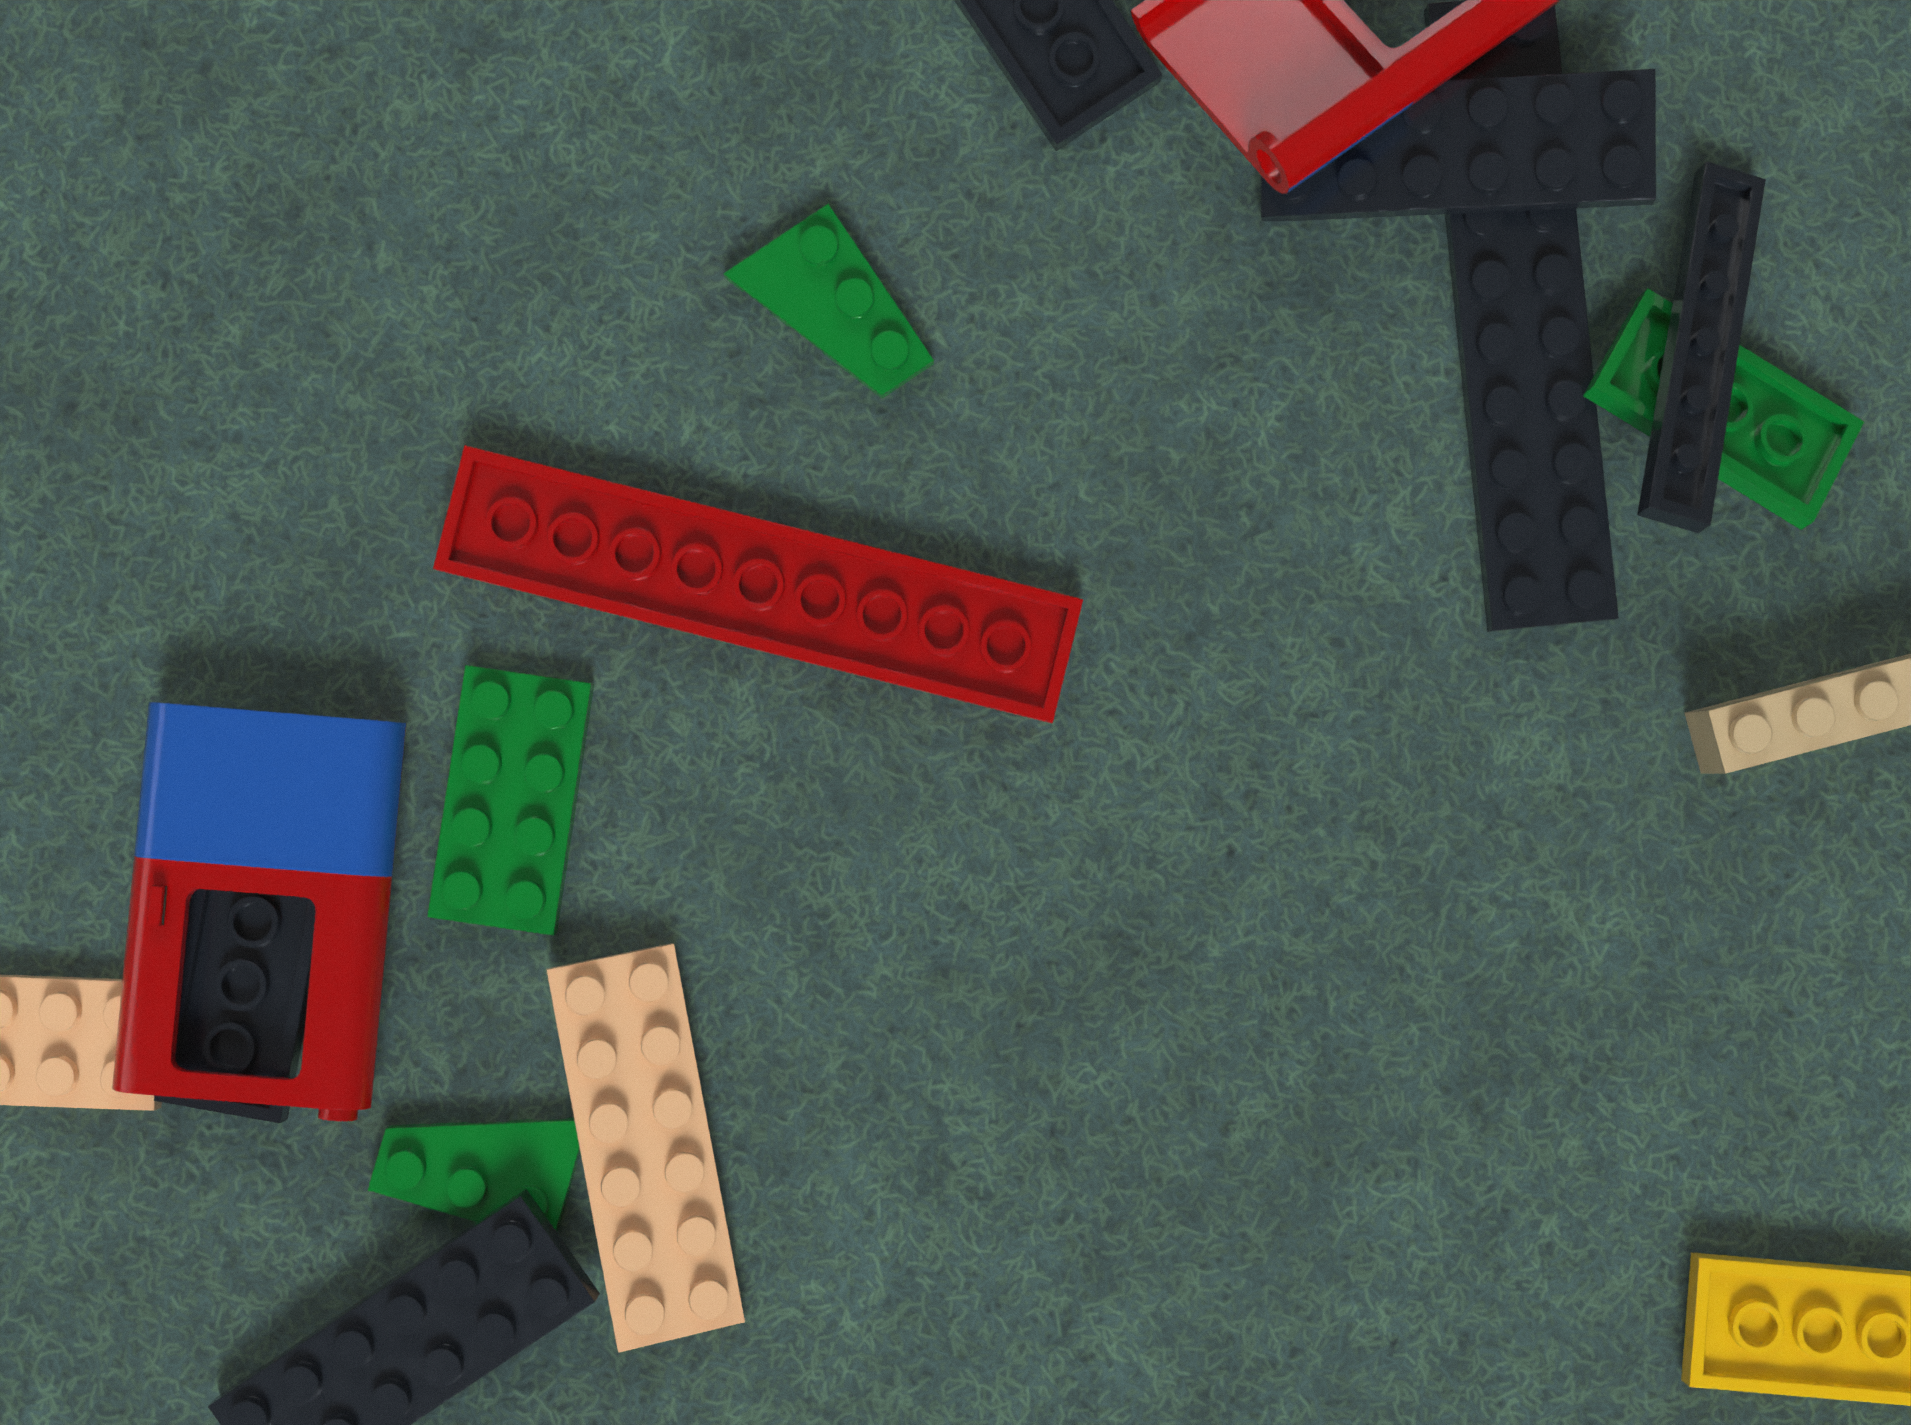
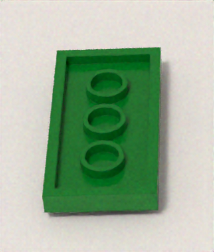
[1583,288,1864,530]
[427,665,594,935]

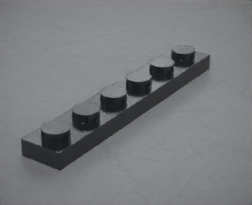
[1637,161,1766,533]

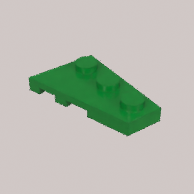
[723,204,934,399]
[368,1118,580,1232]

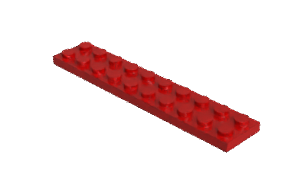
[433,445,1083,724]

